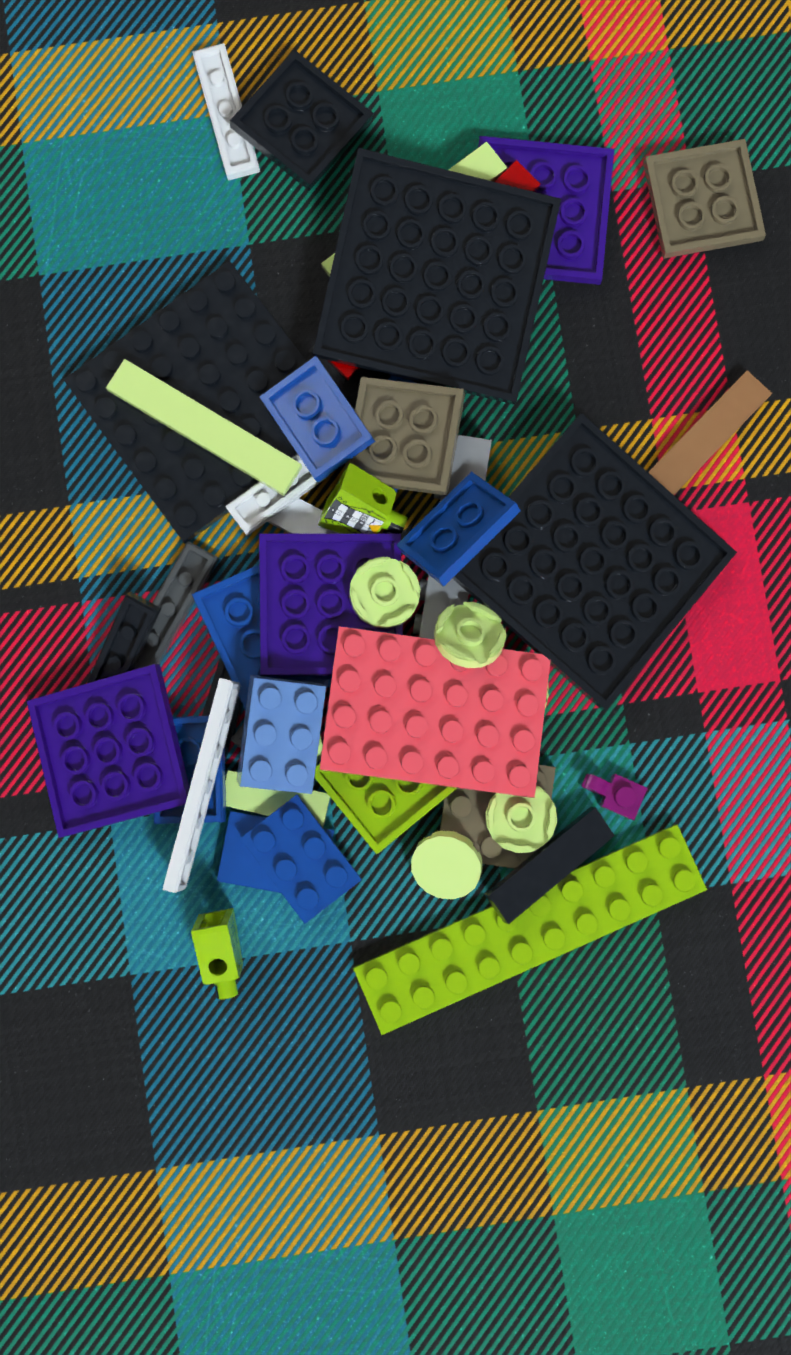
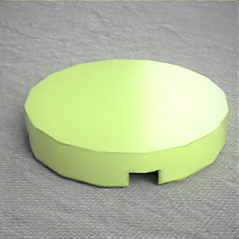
[349,557,421,629]
[434,602,507,668]
[485,785,557,853]
[411,831,482,899]

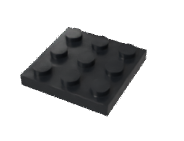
[230,50,374,191]

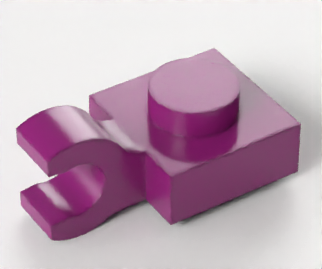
[581,774,648,820]

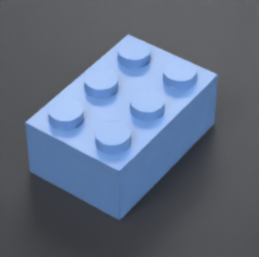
[237,675,326,794]

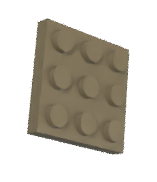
[643,139,766,259]
[344,377,465,495]
[440,765,556,869]

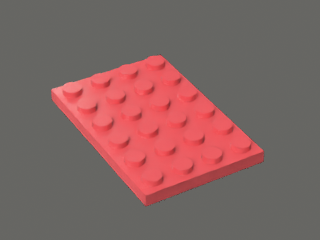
[319,626,551,798]

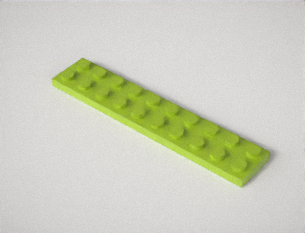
[353,824,707,1035]

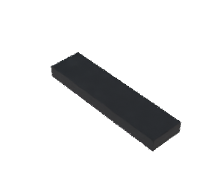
[484,807,615,924]

